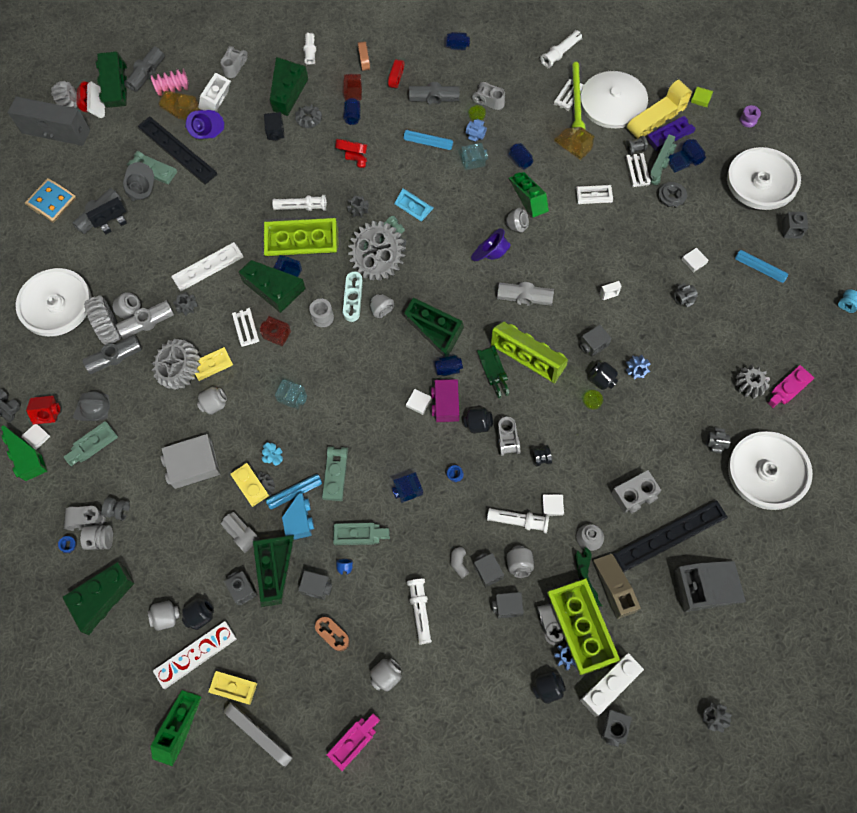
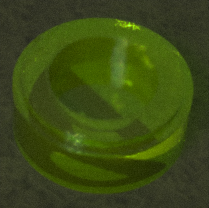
[469,105,486,121]
[583,390,603,410]

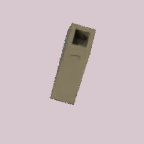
[593,554,641,619]

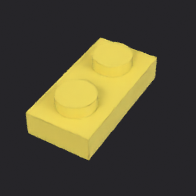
[195,347,233,381]
[230,463,269,507]
[209,671,257,705]

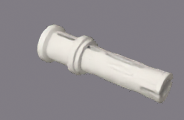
[540,30,582,68]
[273,195,327,211]
[487,508,549,533]
[407,579,432,644]

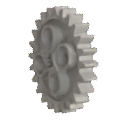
[348,221,406,281]

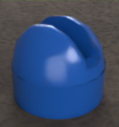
[447,465,464,482]
[58,536,76,553]
[336,559,353,575]

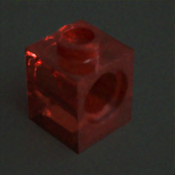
[260,316,291,347]

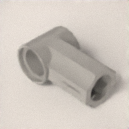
[220,512,260,553]

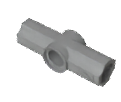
[497,282,554,306]
[116,300,174,339]

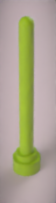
[572,62,585,135]

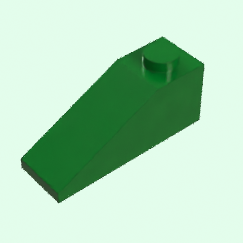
[150,690,201,766]

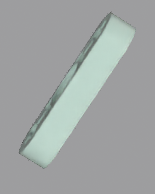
[343,272,363,322]

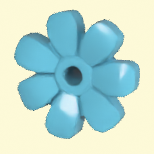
[262,442,283,466]

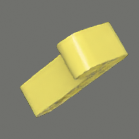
[627,80,692,139]

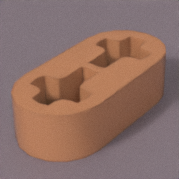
[358,41,370,71]
[315,617,350,651]

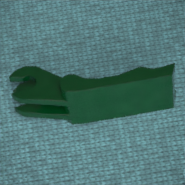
[477,345,509,399]
[575,547,602,608]

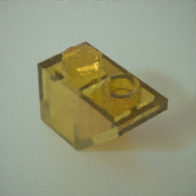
[159,91,201,120]
[555,127,595,160]

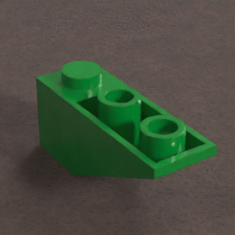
[509,172,549,217]
[1,425,48,481]

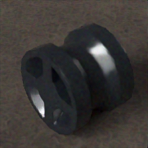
[532,445,552,467]

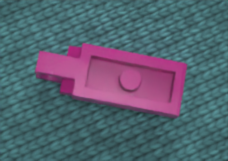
[768,365,814,408]
[327,713,380,771]

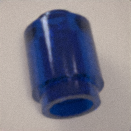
[446,32,470,50]
[344,98,361,125]
[681,139,706,166]
[509,143,534,169]
[435,355,463,377]

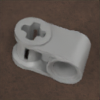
[220,46,247,78]
[472,82,505,110]
[497,417,521,456]
[64,506,106,531]
[537,604,564,645]

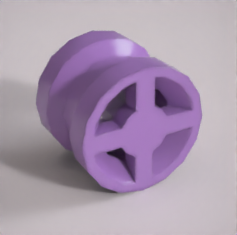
[740,105,761,127]

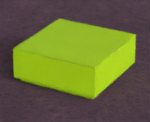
[691,87,713,107]

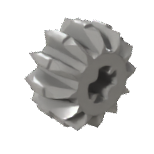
[51,81,77,108]
[735,365,770,399]

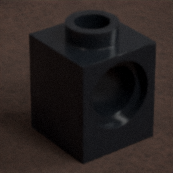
[264,112,285,141]

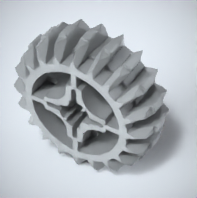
[84,295,121,345]
[151,339,201,390]

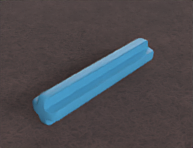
[404,130,453,150]
[735,250,788,283]
[266,474,322,509]

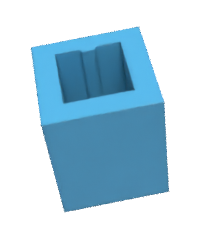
[282,493,314,540]

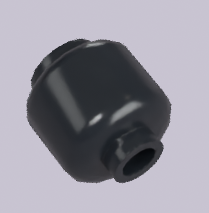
[589,362,618,390]
[464,407,493,434]
[182,598,214,630]
[532,671,566,704]

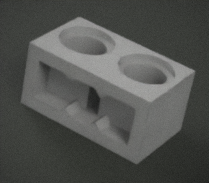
[611,470,661,514]

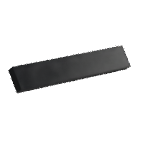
[137,116,218,185]
[613,500,728,573]

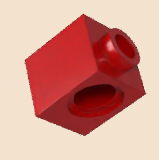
[26,396,60,425]

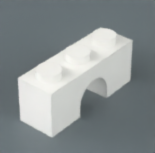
[580,653,644,717]

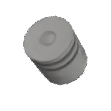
[309,298,334,328]
[80,525,113,550]

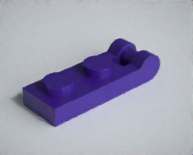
[646,116,696,151]

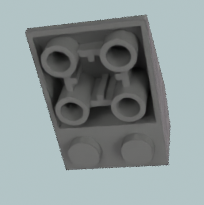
[674,561,746,613]

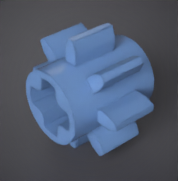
[466,119,487,142]
[626,355,650,379]
[554,644,576,671]

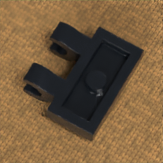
[86,197,127,235]

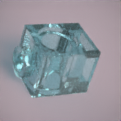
[461,143,488,170]
[275,379,307,409]

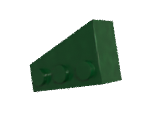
[96,52,127,108]
[270,57,308,116]
[239,260,306,313]
[404,298,464,359]
[253,535,294,607]
[62,562,134,635]

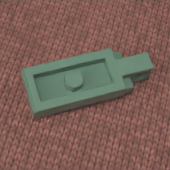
[64,421,118,466]
[333,523,390,545]

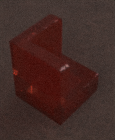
[344,74,362,101]

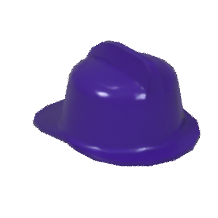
[185,110,224,139]
[471,228,511,261]

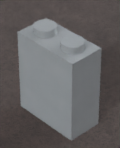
[161,434,220,489]

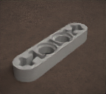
[223,702,293,767]

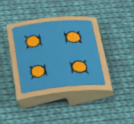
[25,178,76,223]

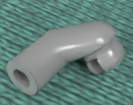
[450,547,469,579]

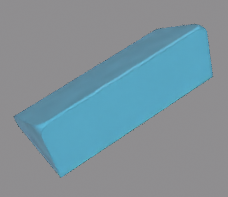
[394,189,434,222]

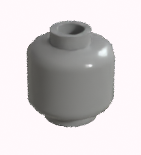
[112,292,141,319]
[197,386,227,415]
[506,546,535,578]
[147,601,180,631]
[370,658,402,691]

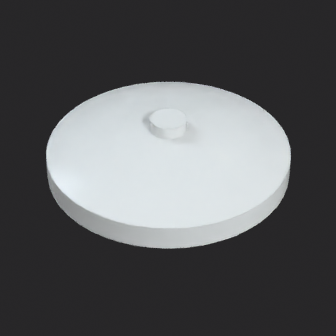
[580,71,648,128]
[727,147,801,210]
[16,268,91,336]
[728,432,813,510]

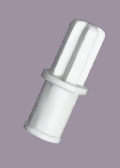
[303,33,316,64]

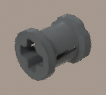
[626,135,648,155]

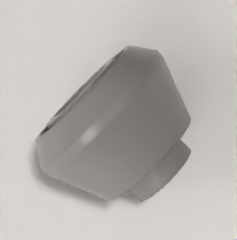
[506,208,529,232]
[370,294,394,318]
[576,524,604,551]

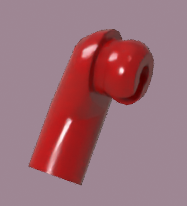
[345,151,367,168]

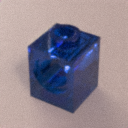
[392,472,423,503]

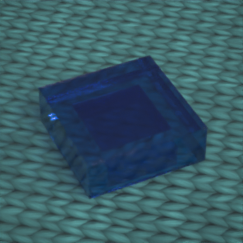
[668,151,690,173]

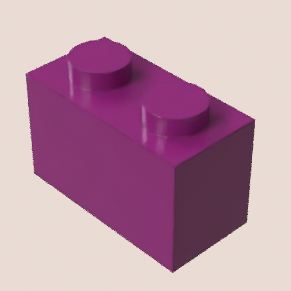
[431,379,459,422]

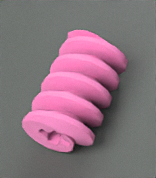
[151,68,188,96]

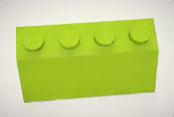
[264,218,339,256]
[491,322,568,384]
[547,579,620,675]

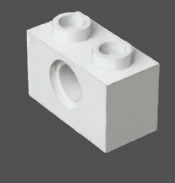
[198,72,231,111]

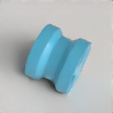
[838,289,857,313]

